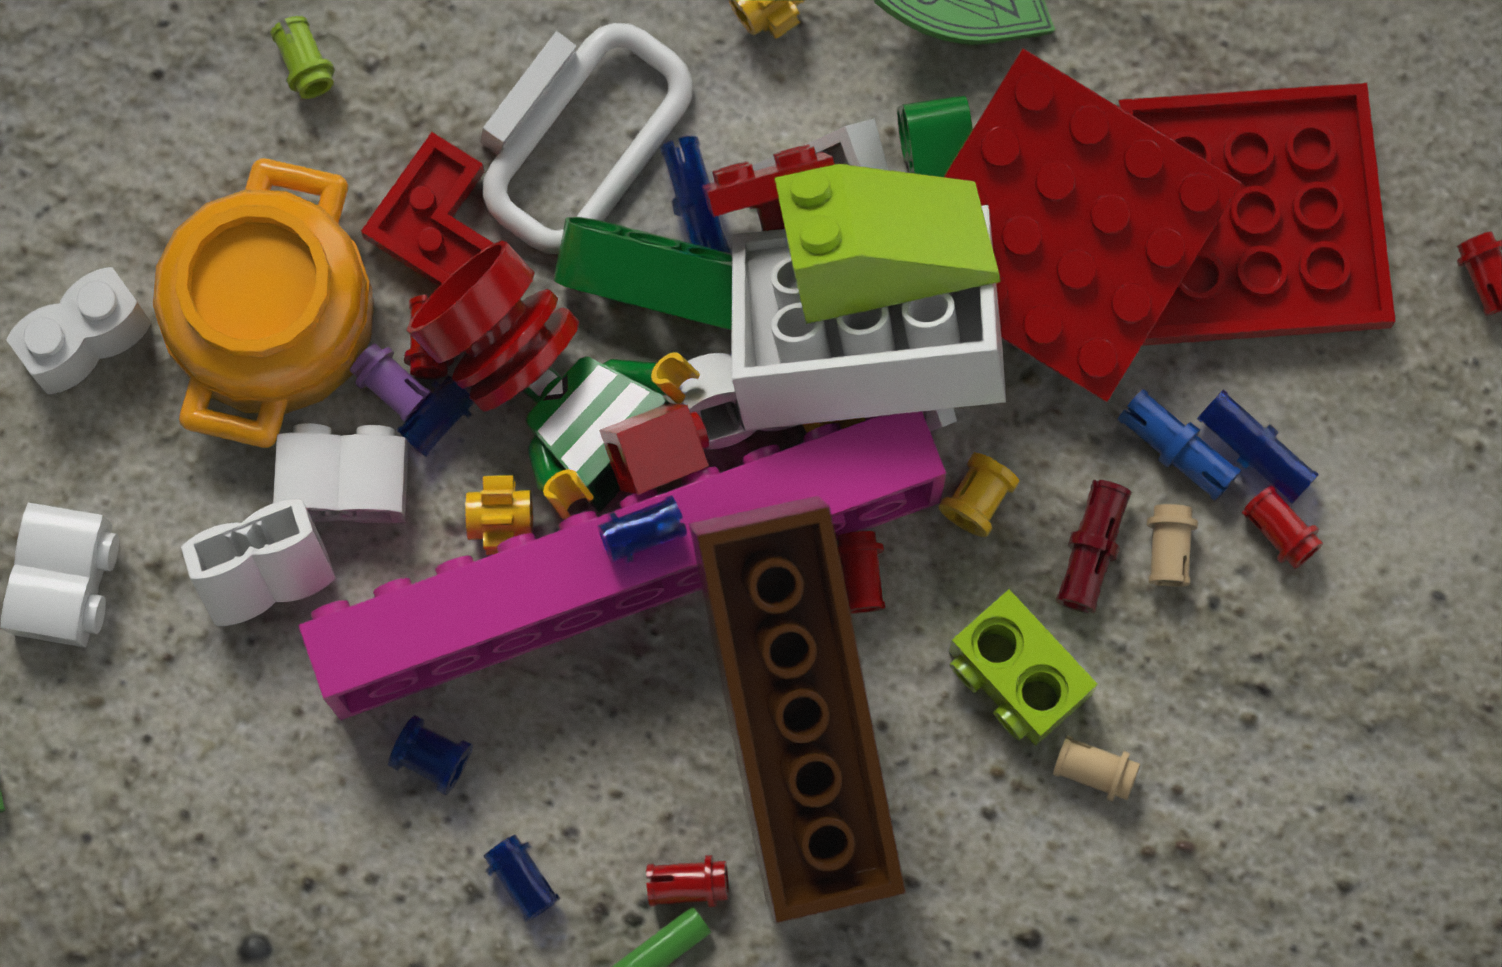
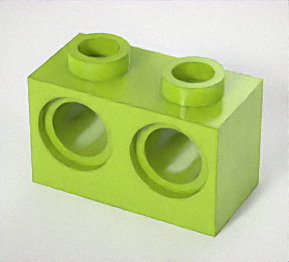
[949,589,1098,746]

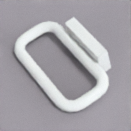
[480,23,693,254]

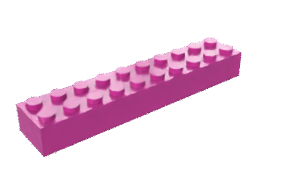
[298,411,946,720]

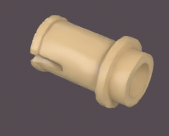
[1147,504,1198,587]
[1053,735,1140,802]

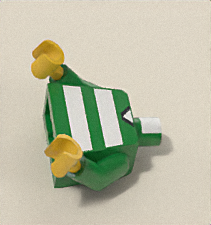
[522,353,701,520]

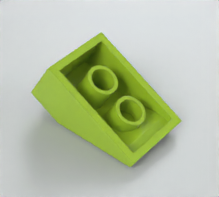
[775,164,1000,324]

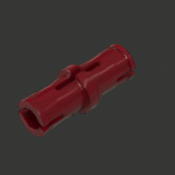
[1056,480,1132,613]

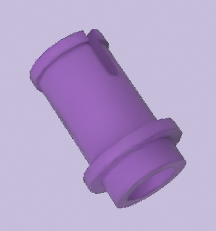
[350,343,433,423]

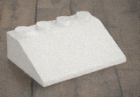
[732,205,1006,430]

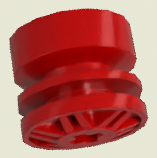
[406,240,579,412]

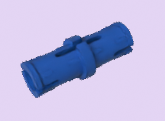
[1117,389,1242,502]

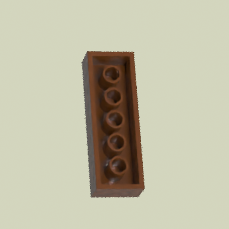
[689,496,906,923]

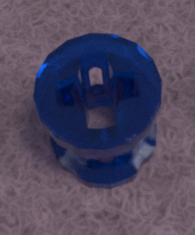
[388,715,473,796]

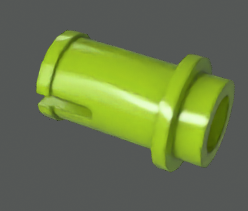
[270,16,335,99]

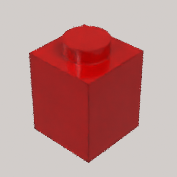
[599,403,709,495]

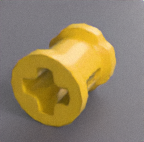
[938,452,1020,537]

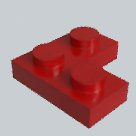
[361,132,494,287]

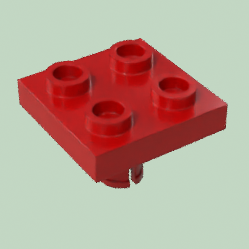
[702,144,835,231]

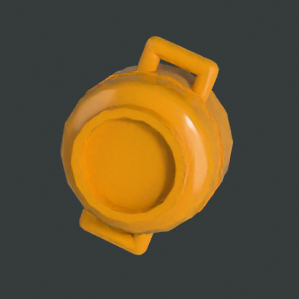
[153,158,374,448]

